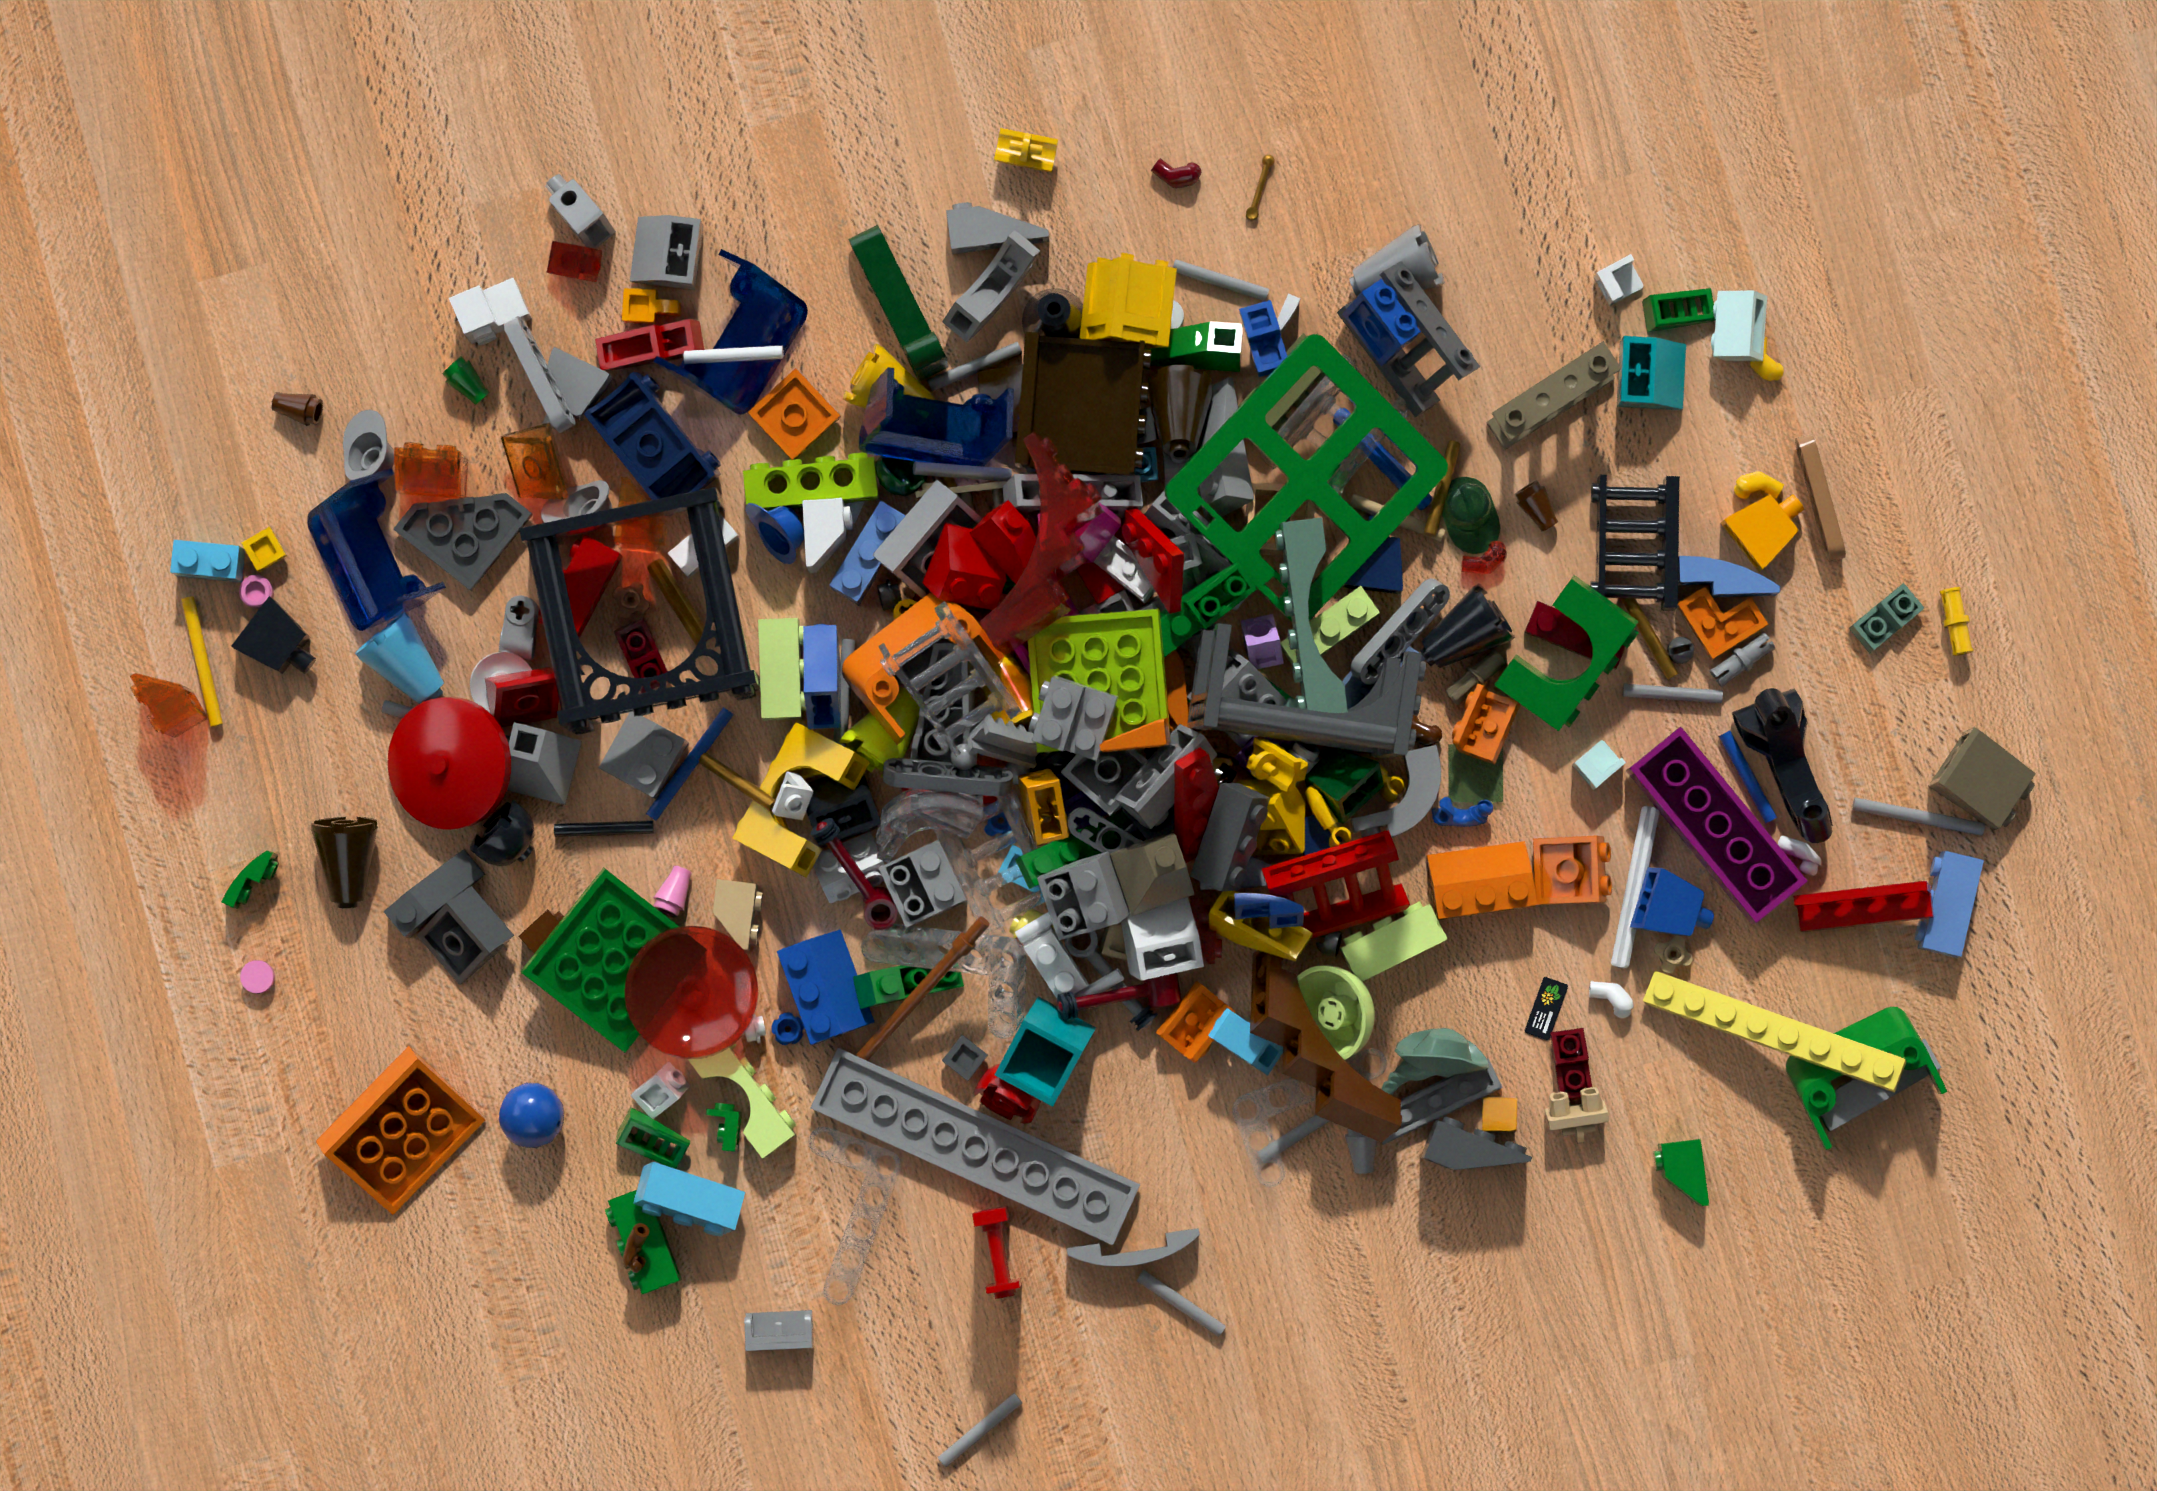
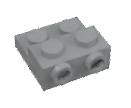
[1028,676,1118,761]

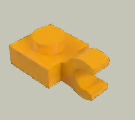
[622,288,681,324]

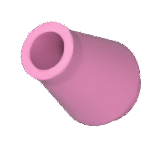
[653,866,692,917]

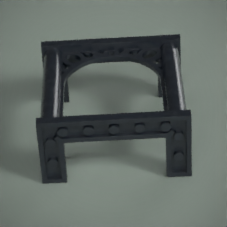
[519,487,760,735]

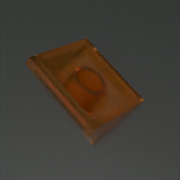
[501,422,568,500]

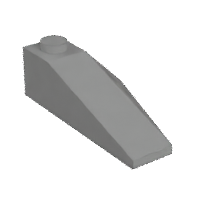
[1199,377,1254,522]

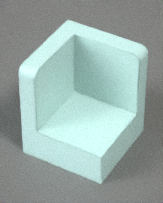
[1572,740,1626,790]

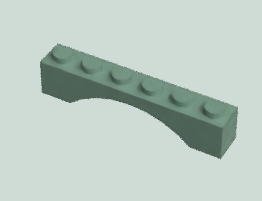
[1275,517,1348,713]

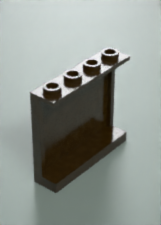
[1015,332,1151,476]

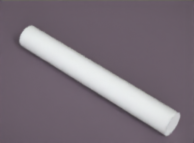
[684,346,784,364]

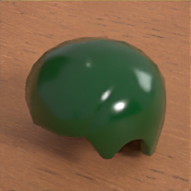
[875,447,928,496]

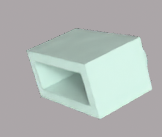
[1711,290,1767,361]

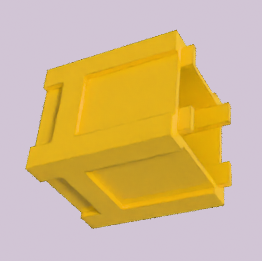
[1079,252,1177,350]

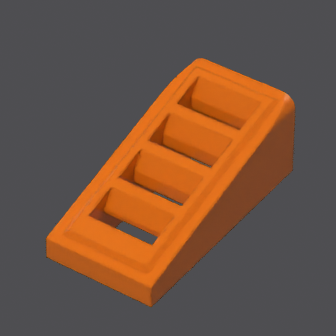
[1099,718,1171,752]

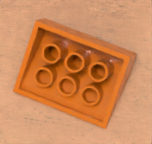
[316,1046,486,1215]

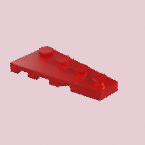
[1174,747,1219,863]

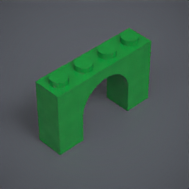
[1494,575,1639,731]

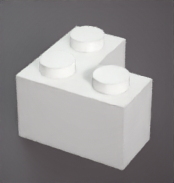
[449,278,532,345]

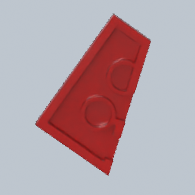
[1122,508,1184,614]

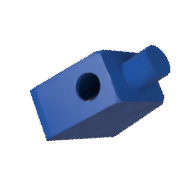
[1630,867,1714,936]

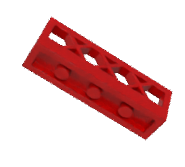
[1793,881,1934,932]

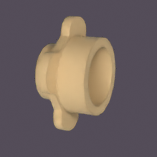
[1654,935,1693,973]

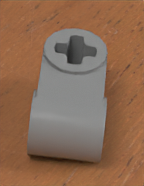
[499,595,539,660]

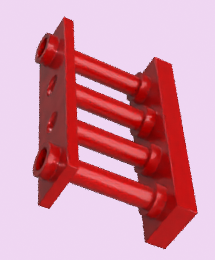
[1262,830,1410,939]
[972,1206,1022,1299]

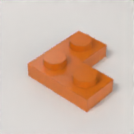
[1678,586,1769,660]

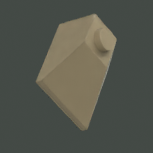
[1109,831,1194,916]

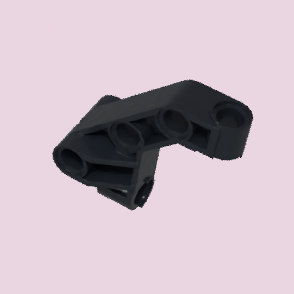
[1732,688,1833,843]

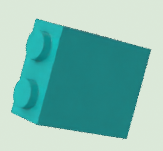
[994,996,1096,1107]

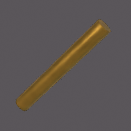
[1423,440,1461,537]
[1620,598,1679,680]
[699,753,776,812]

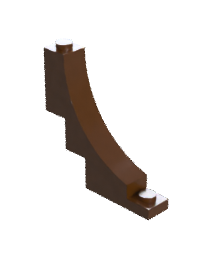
[1250,950,1402,1143]

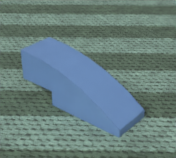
[1678,556,1780,598]

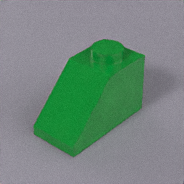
[1653,1139,1709,1206]

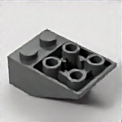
[1420,1117,1532,1170]

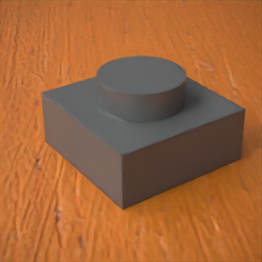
[942,1035,988,1081]

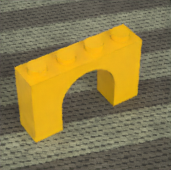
[732,722,870,878]

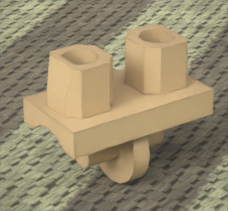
[1545,1087,1609,1144]

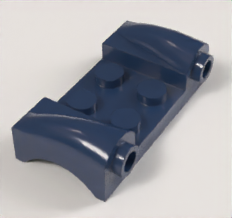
[584,372,721,516]

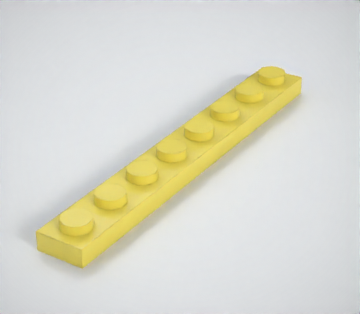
[1643,971,1907,1093]

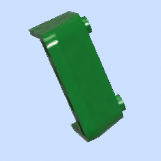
[1786,1007,1948,1150]

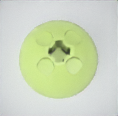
[1297,965,1375,1060]

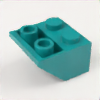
[1617,336,1686,410]

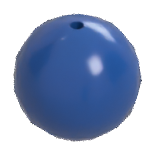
[499,1082,564,1148]

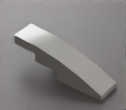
[1820,1039,1941,1131]

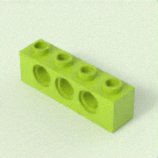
[743,452,879,511]

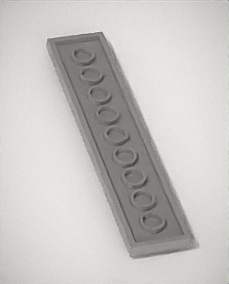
[810,1048,1140,1245]

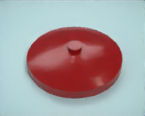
[387,697,511,830]

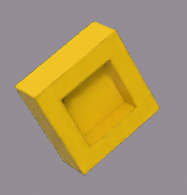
[241,526,287,572]

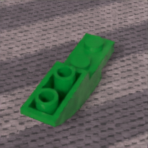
[1160,562,1257,657]

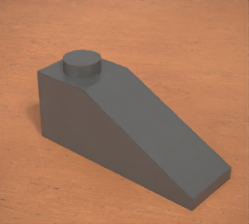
[383,849,486,938]

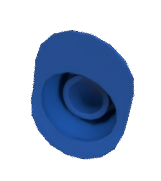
[745,503,804,564]

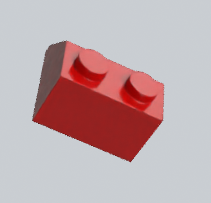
[922,523,1006,610]

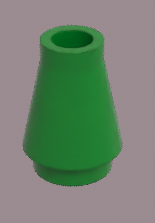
[442,356,490,405]

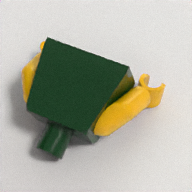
[1305,748,1404,847]

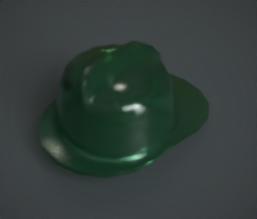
[1442,477,1501,554]

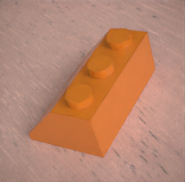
[1426,841,1537,920]

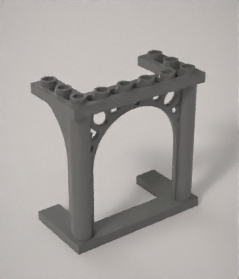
[1187,623,1426,759]

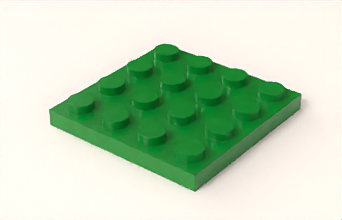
[521,867,708,1053]

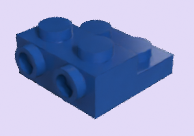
[1342,279,1421,367]

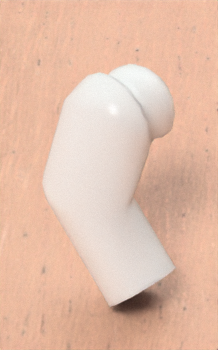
[1589,981,1634,1018]

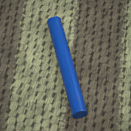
[1718,730,1777,824]

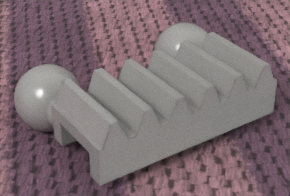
[951,714,1050,785]

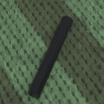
[554,820,654,837]

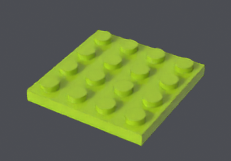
[1026,609,1171,753]

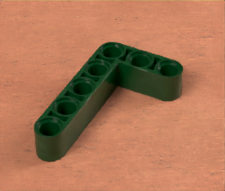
[848,225,948,382]

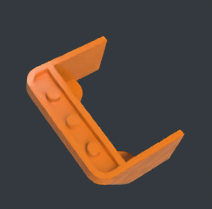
[842,592,1005,745]

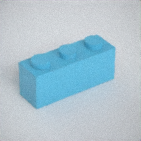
[633,1162,745,1237]

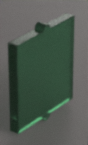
[1448,744,1503,805]

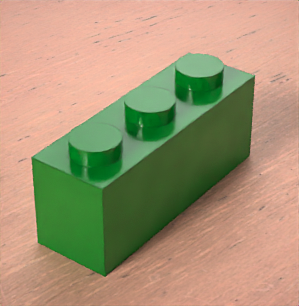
[605,1190,682,1295]

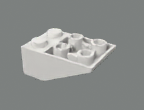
[1118,879,1204,981]

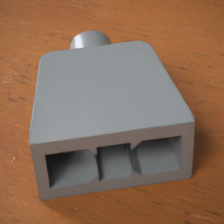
[542,347,613,430]

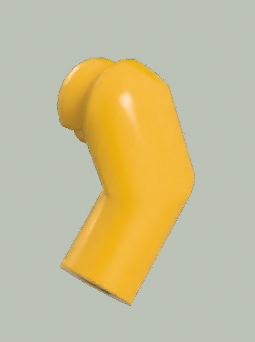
[1750,337,1784,381]
[1734,471,1784,499]

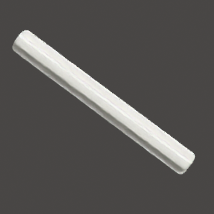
[1611,806,1660,968]

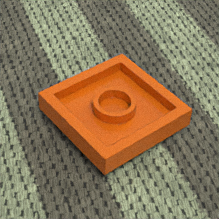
[748,368,841,460]

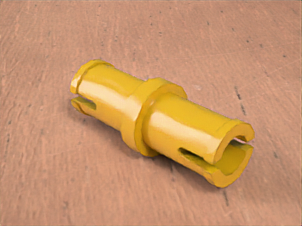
[1939,587,1974,656]

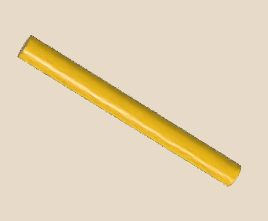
[181,596,223,727]

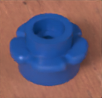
[771,1012,804,1045]

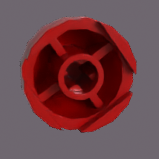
[973,1064,1041,1124]

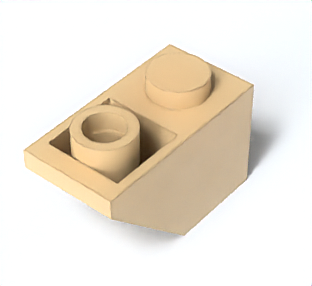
[713,879,763,951]

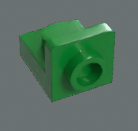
[706,1103,742,1152]

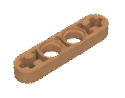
[1795,434,1846,562]

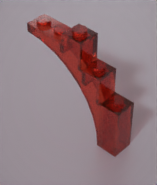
[979,432,1104,655]

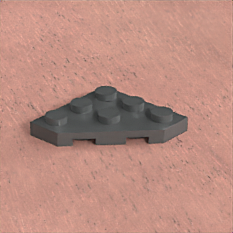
[393,493,533,592]

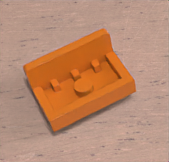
[1452,684,1520,765]
[1155,981,1235,1063]

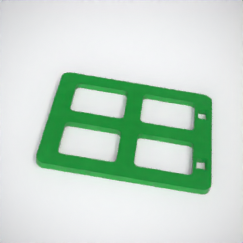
[1165,334,1448,622]

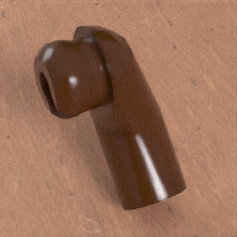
[1411,715,1442,746]
[622,1223,649,1273]

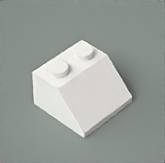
[802,498,853,573]

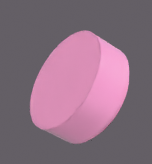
[239,575,274,609]
[240,960,275,994]

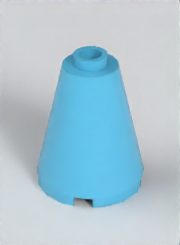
[355,612,444,704]

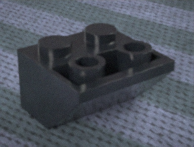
[806,774,883,849]

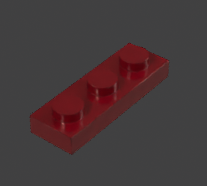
[1524,601,1626,670]

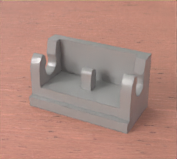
[744,1310,814,1351]

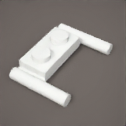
[1015,912,1124,998]

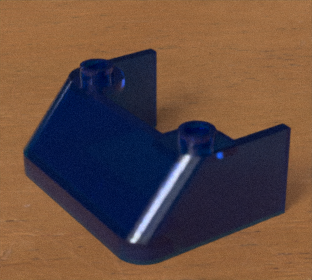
[653,249,808,415]
[858,367,1014,467]
[307,468,446,631]

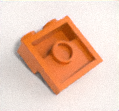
[1533,835,1612,905]

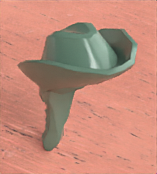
[1381,1028,1489,1095]

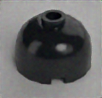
[470,800,534,866]

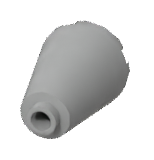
[1349,224,1445,296]

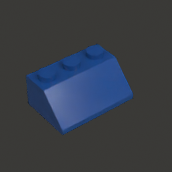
[777,929,875,1045]

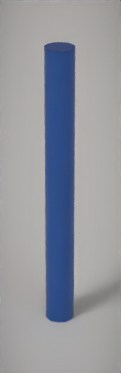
[646,707,734,821]

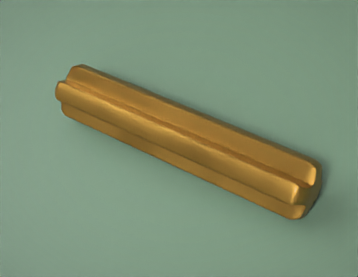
[647,559,711,646]

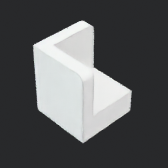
[1594,254,1643,306]

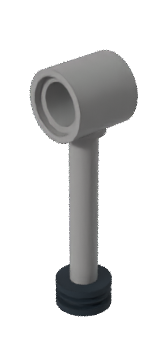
[1064,930,1158,1031]

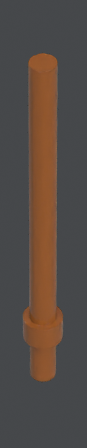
[856,916,990,1061]

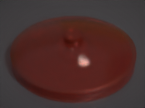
[625,926,759,1059]

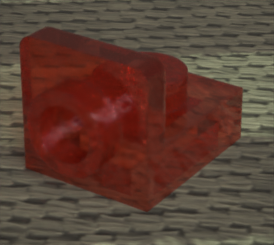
[546,241,602,282]

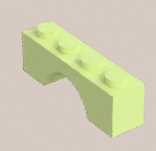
[683,1028,796,1159]

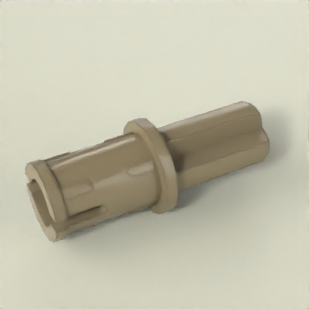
[1446,649,1507,705]

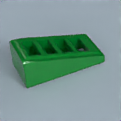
[1642,288,1716,332]
[616,1108,690,1169]

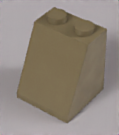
[1928,727,2036,830]

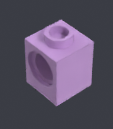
[1241,614,1284,669]

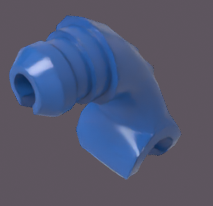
[1431,797,1493,827]

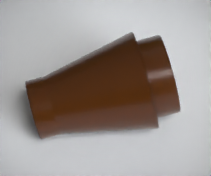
[271,392,323,426]
[1515,481,1558,532]

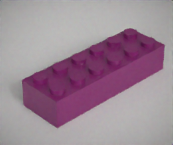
[1626,727,1808,925]

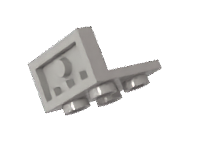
[1187,649,1286,748]

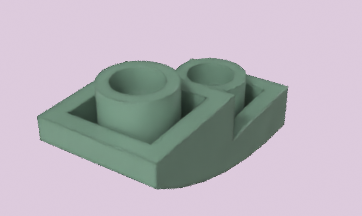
[1849,583,1924,653]

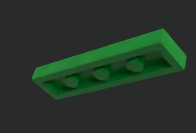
[1015,811,1141,889]

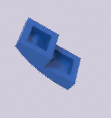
[1239,300,1287,377]
[1234,893,1304,929]

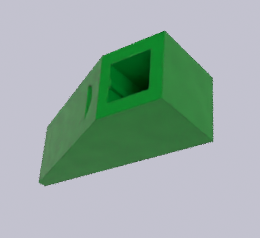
[1146,322,1243,372]
[853,957,964,1009]

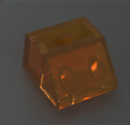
[394,442,468,498]
[130,673,208,738]

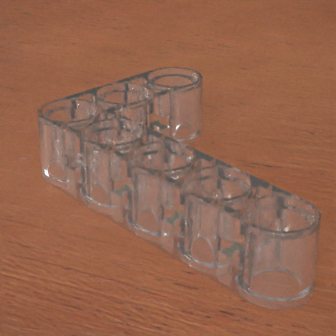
[861,924,1026,1039]
[1232,1048,1387,1188]
[808,1127,902,1305]

